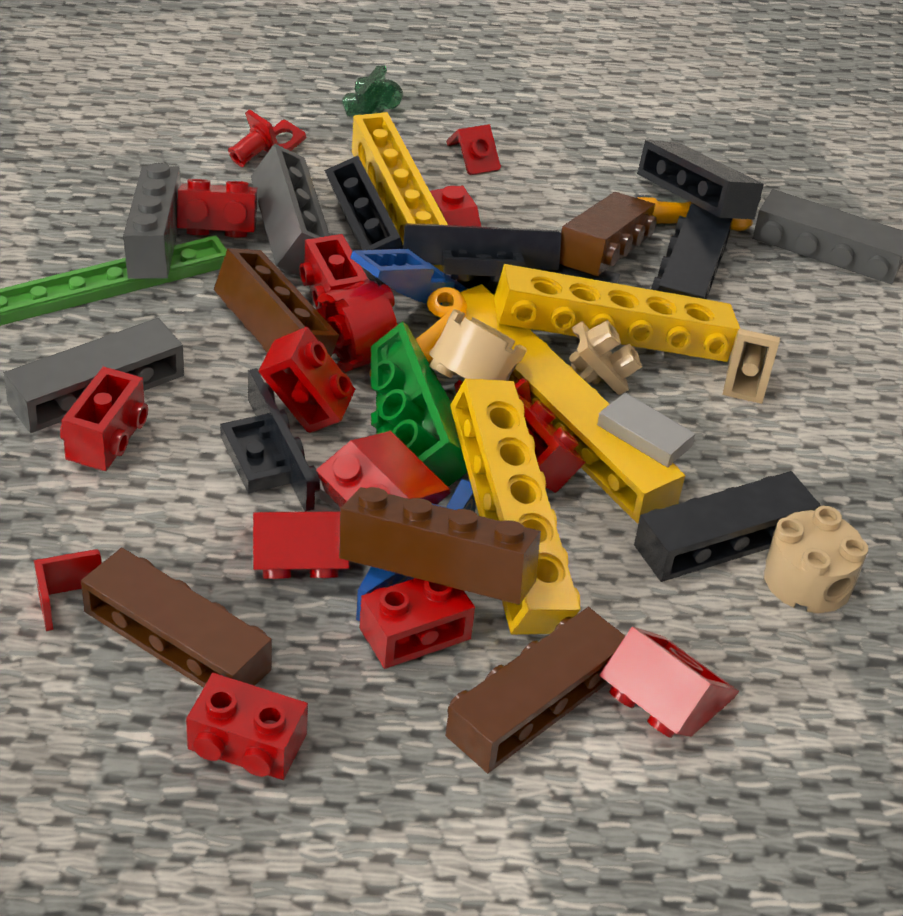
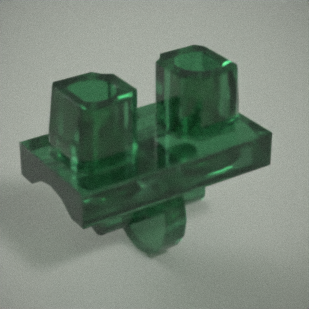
[342,65,403,117]

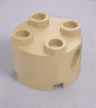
[429,309,527,381]
[764,506,868,613]

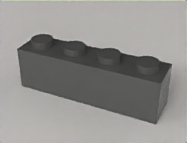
[251,144,330,276]
[123,163,181,279]
[752,189,903,285]
[3,318,184,433]

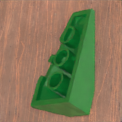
[371,321,467,486]

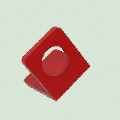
[446,124,501,175]
[34,549,102,631]

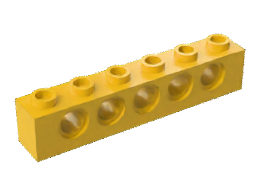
[352,112,448,273]
[494,264,741,362]
[450,378,581,635]

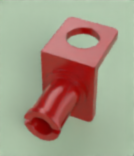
[228,109,307,167]

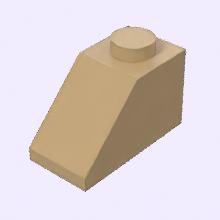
[722,329,780,404]

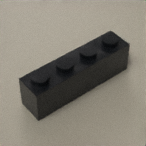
[637,140,764,220]
[324,155,403,286]
[651,203,733,299]
[634,471,821,582]

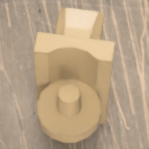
[569,320,642,395]

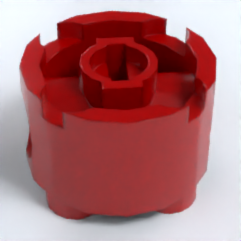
[316,279,398,372]

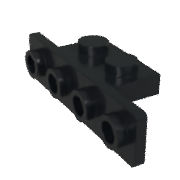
[403,223,562,282]
[220,368,320,512]

